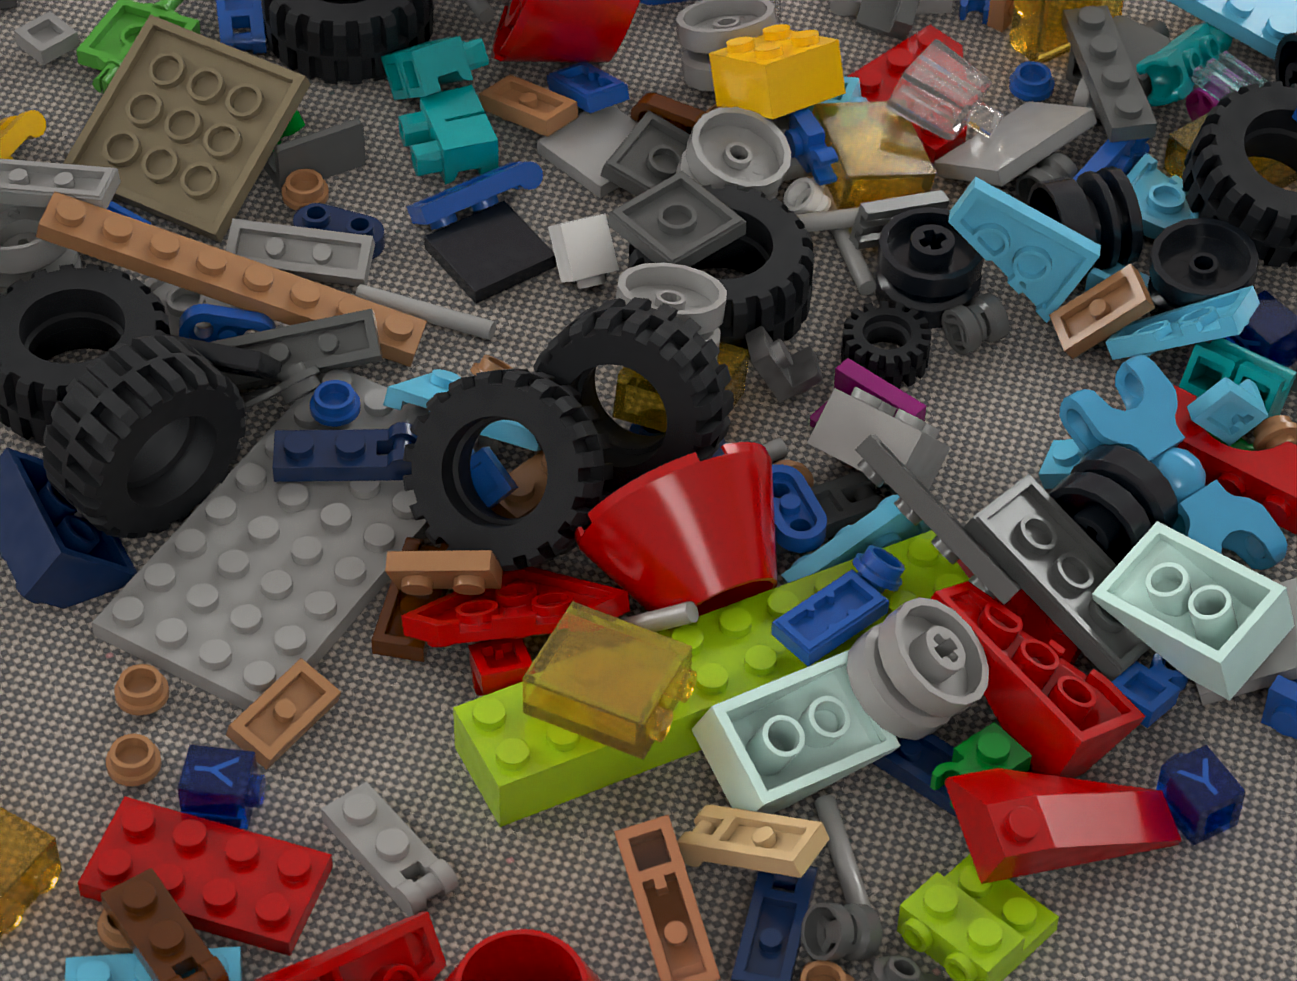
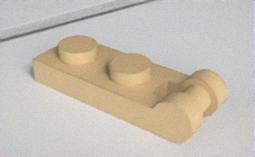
[677,805,830,878]

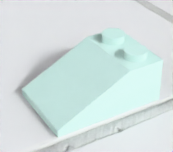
[1092,521,1295,701]
[691,650,901,814]

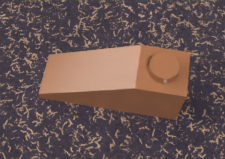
[614,814,721,981]

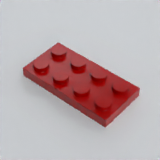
[78,796,333,956]

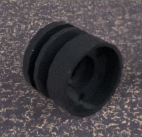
[1028,166,1144,274]

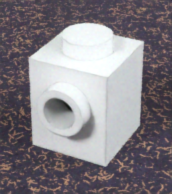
[548,214,619,289]

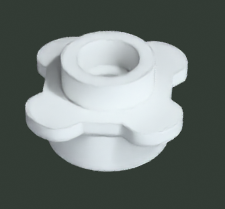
[784,177,831,214]

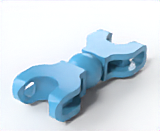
[1059,355,1288,570]

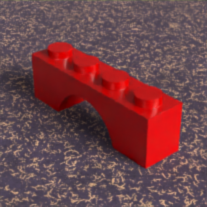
[1124,384,1297,535]

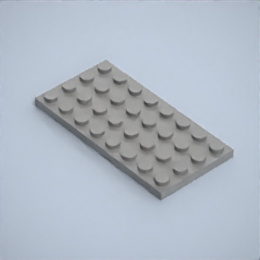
[92,369,499,710]

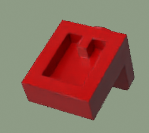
[468,638,536,696]

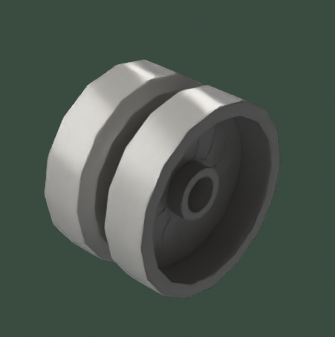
[675,0,777,92]
[676,107,791,201]
[616,263,727,360]
[847,597,989,740]

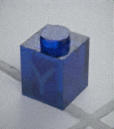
[1224,290,1297,367]
[177,745,266,829]
[1156,745,1246,846]

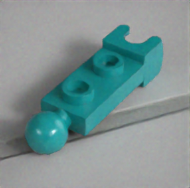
[1136,22,1233,107]

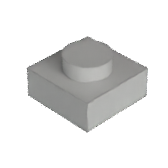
[14,11,79,66]

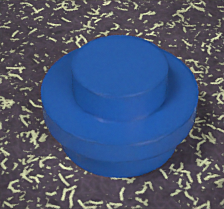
[1009,61,1055,102]
[310,380,361,427]
[852,545,905,593]

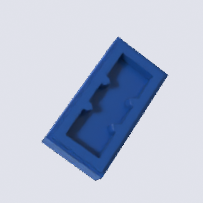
[546,62,630,114]
[771,569,889,666]

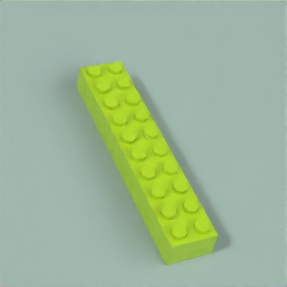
[453,530,969,827]

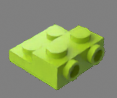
[897,854,1059,981]

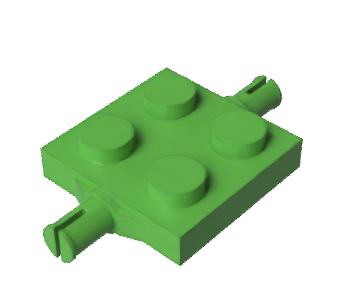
[76,0,201,94]

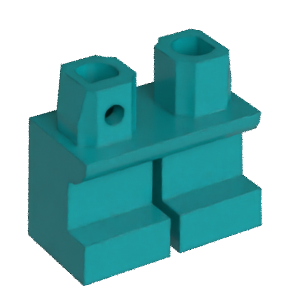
[381,36,489,100]
[398,84,499,185]
[1179,338,1297,425]

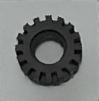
[841,301,932,389]

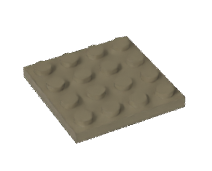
[63,15,311,243]

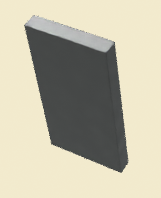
[964,474,1151,682]

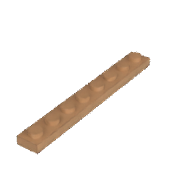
[36,191,427,367]

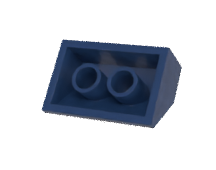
[0,448,137,609]

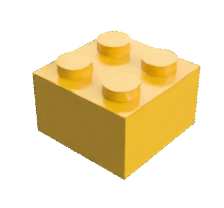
[709,24,846,119]

